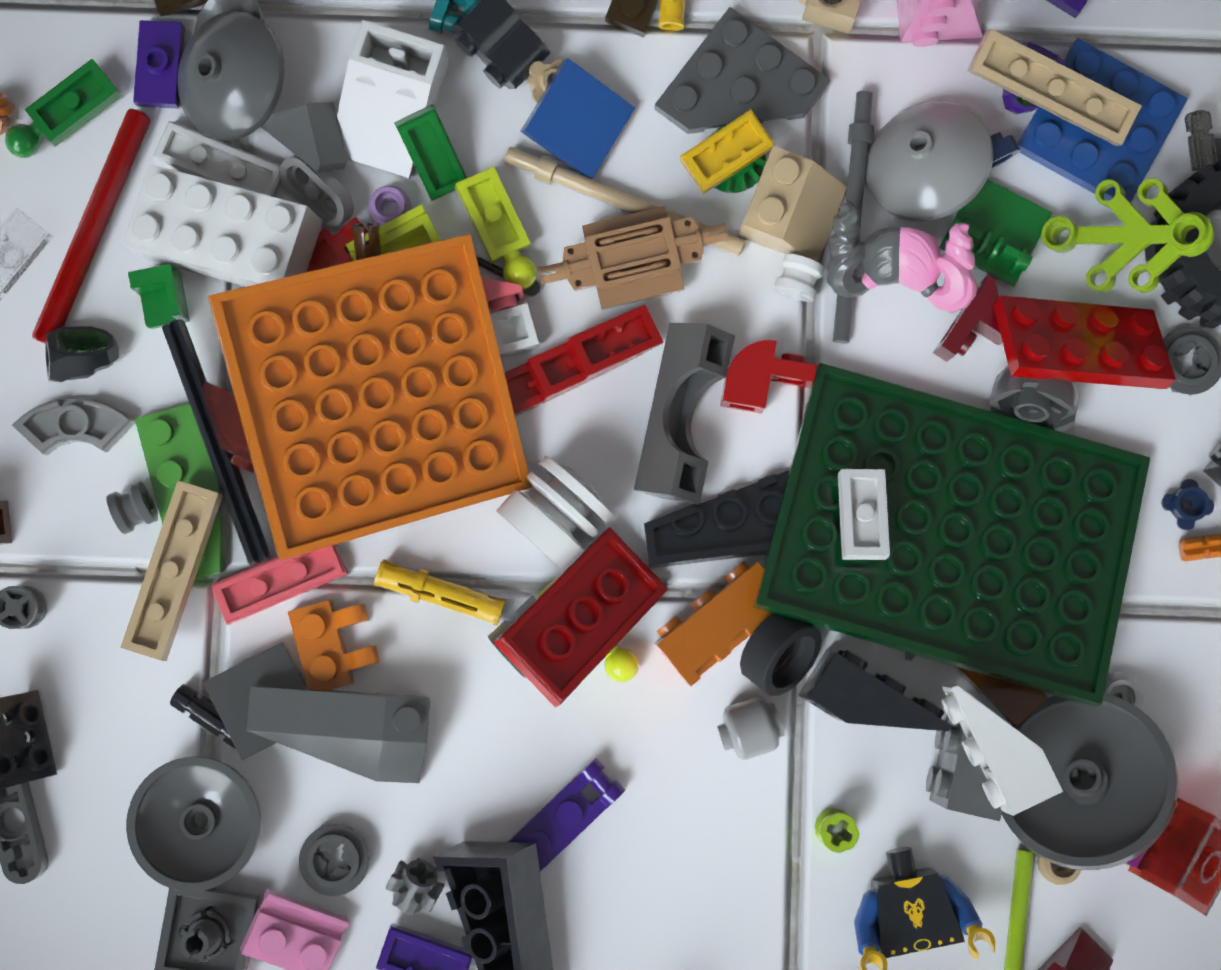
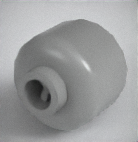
[717,697,785,760]

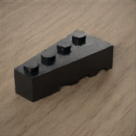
[433,841,553,970]

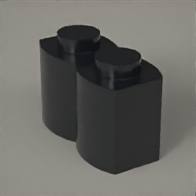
[451,0,551,89]

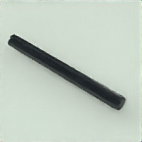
[162,319,271,565]

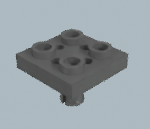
[154,888,260,970]

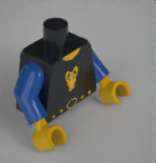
[854,847,996,970]

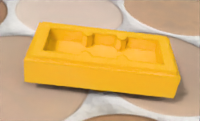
[680,109,775,195]

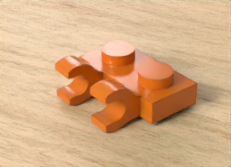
[288,600,380,690]

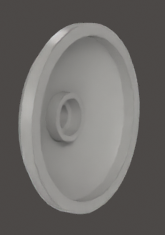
[866,101,993,221]

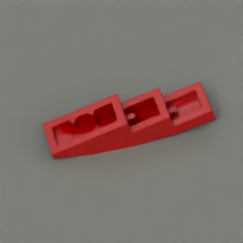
[504,304,664,416]

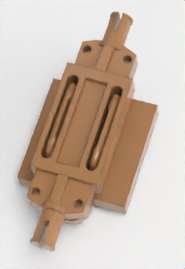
[538,206,728,310]

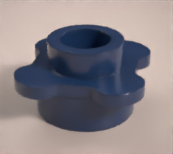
[1161,479,1214,530]

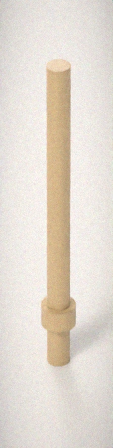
[504,146,745,256]

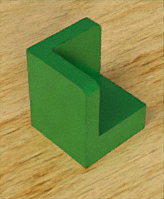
[128,264,190,329]

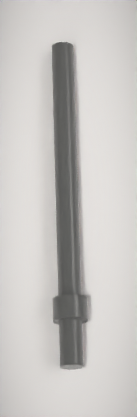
[832,91,874,344]

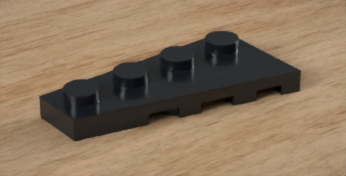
[644,470,789,569]

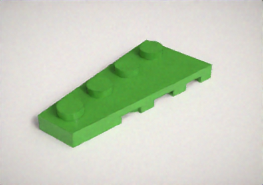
[135,395,224,581]

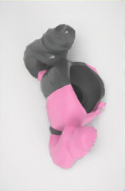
[827,201,977,313]

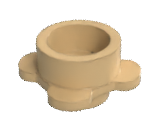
[528,59,563,103]

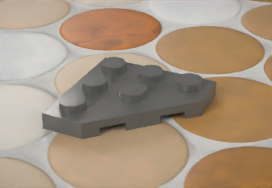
[654,7,831,134]

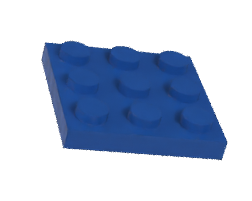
[1017,38,1188,203]

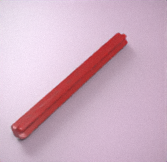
[32,108,151,344]

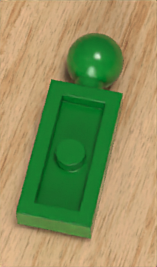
[5,59,122,158]

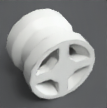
[773,254,825,302]

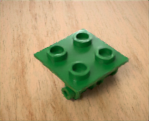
[939,179,1052,287]

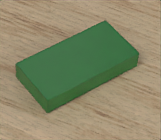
[394,104,467,201]

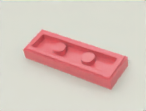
[211,544,349,625]

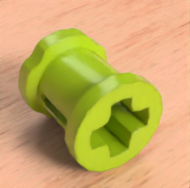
[814,808,860,853]

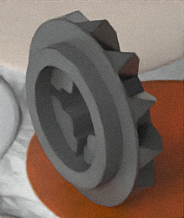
[1163,327,1221,396]
[299,824,370,896]

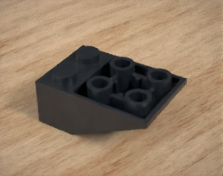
[798,649,952,731]

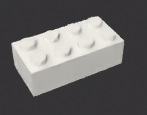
[122,164,323,287]

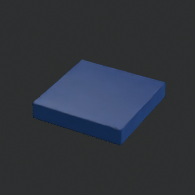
[520,58,635,179]

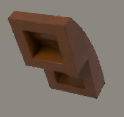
[954,666,1048,727]

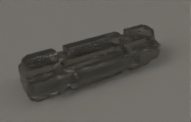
[1184,110,1218,171]

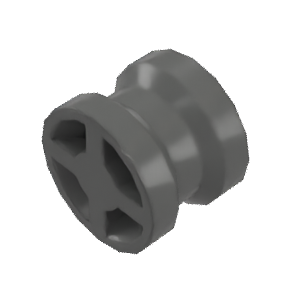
[106,481,158,534]
[0,586,47,629]

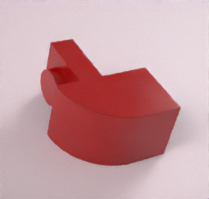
[720,340,817,414]

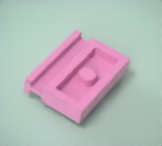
[240,889,350,970]

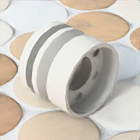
[496,455,613,571]

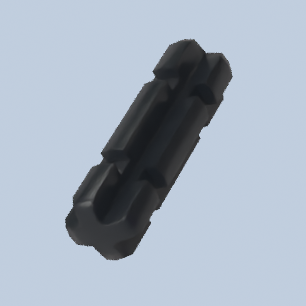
[170,684,236,749]

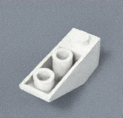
[942,684,1063,816]

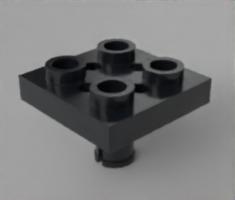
[0,690,57,789]

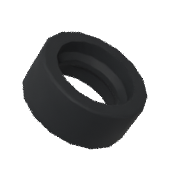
[740,614,822,696]

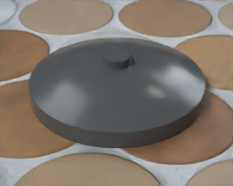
[1002,693,1179,870]

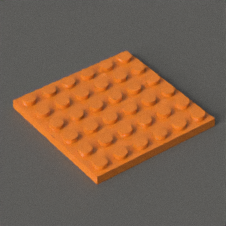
[208,234,532,560]

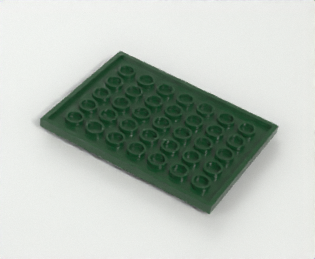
[753,362,1150,707]

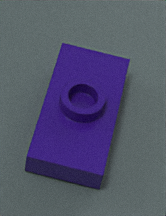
[133,20,185,109]
[375,923,473,970]

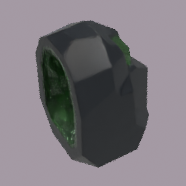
[45,326,119,382]

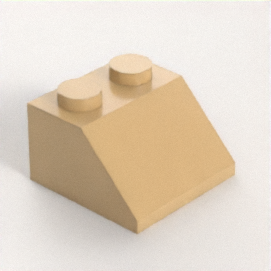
[738,145,847,263]

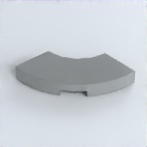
[12,398,135,455]

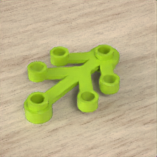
[1041,178,1215,293]

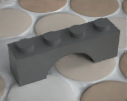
[634,323,735,504]

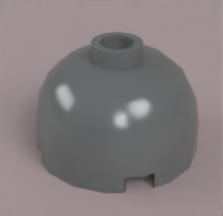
[989,365,1079,432]

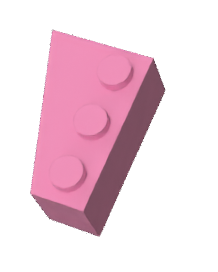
[897,0,983,47]

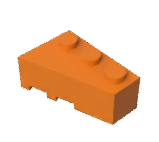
[654,561,774,687]

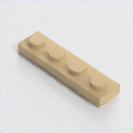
[967,29,1142,146]
[120,481,223,661]

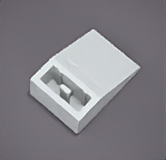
[337,20,449,180]

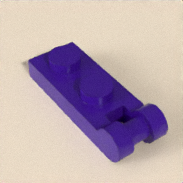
[508,758,626,872]

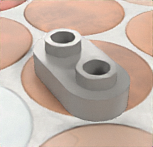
[280,155,354,228]

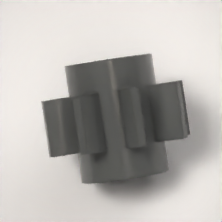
[386,858,445,916]

